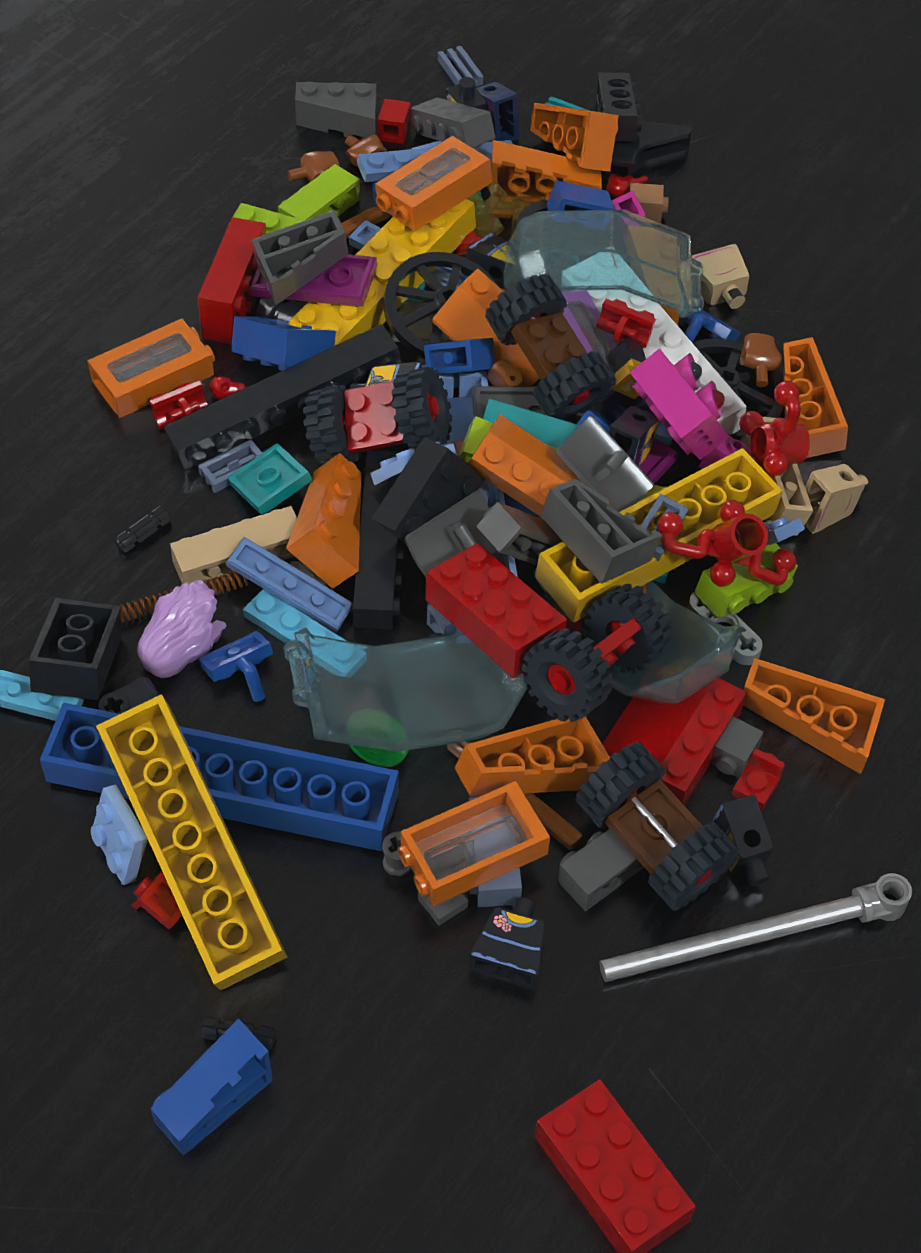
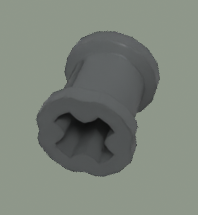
[382,832,412,876]

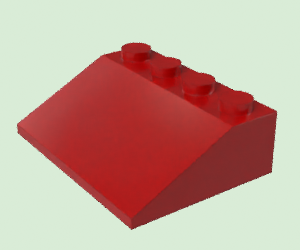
[602,666,747,806]

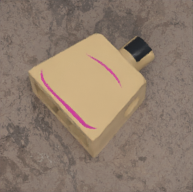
[684,244,749,309]
[805,464,869,534]

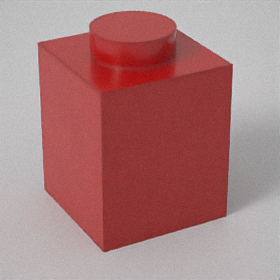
[377,99,411,144]

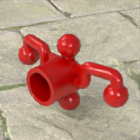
[739,381,810,478]
[657,500,796,587]

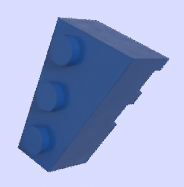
[231,316,336,370]
[150,1018,273,1156]

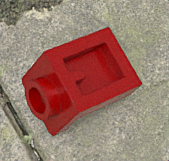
[731,749,785,811]
[131,872,182,930]

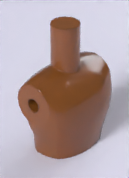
[345,134,387,168]
[287,151,340,182]
[740,333,782,387]
[487,359,523,387]

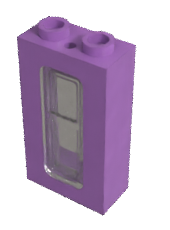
[561,290,637,402]

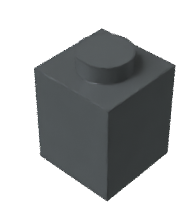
[711,717,764,778]

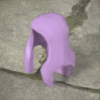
[137,580,227,678]

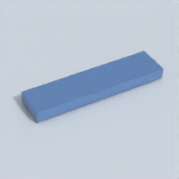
[226,537,353,633]

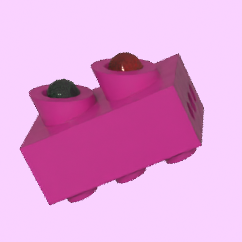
[630,348,730,460]

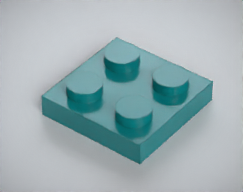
[227,443,313,515]

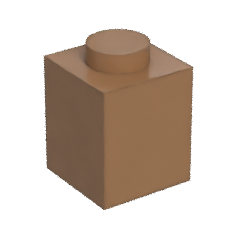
[629,183,668,225]

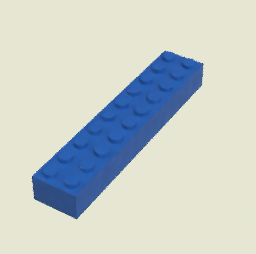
[40,703,399,851]

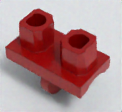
[596,299,656,348]
[150,381,208,430]

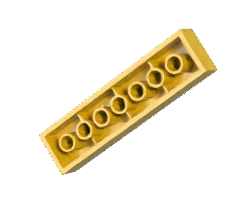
[289,181,476,346]
[535,448,783,623]
[96,694,287,990]

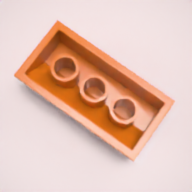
[432,268,541,387]
[467,414,584,517]

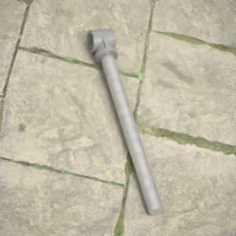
[599,873,912,982]

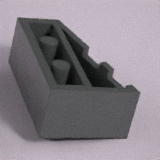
[295,82,377,137]
[251,210,348,305]
[540,479,662,584]

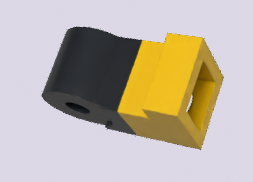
[608,337,646,399]

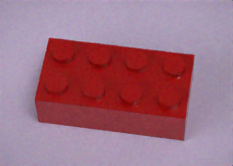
[197,217,266,344]
[425,543,567,678]
[535,1079,696,1253]

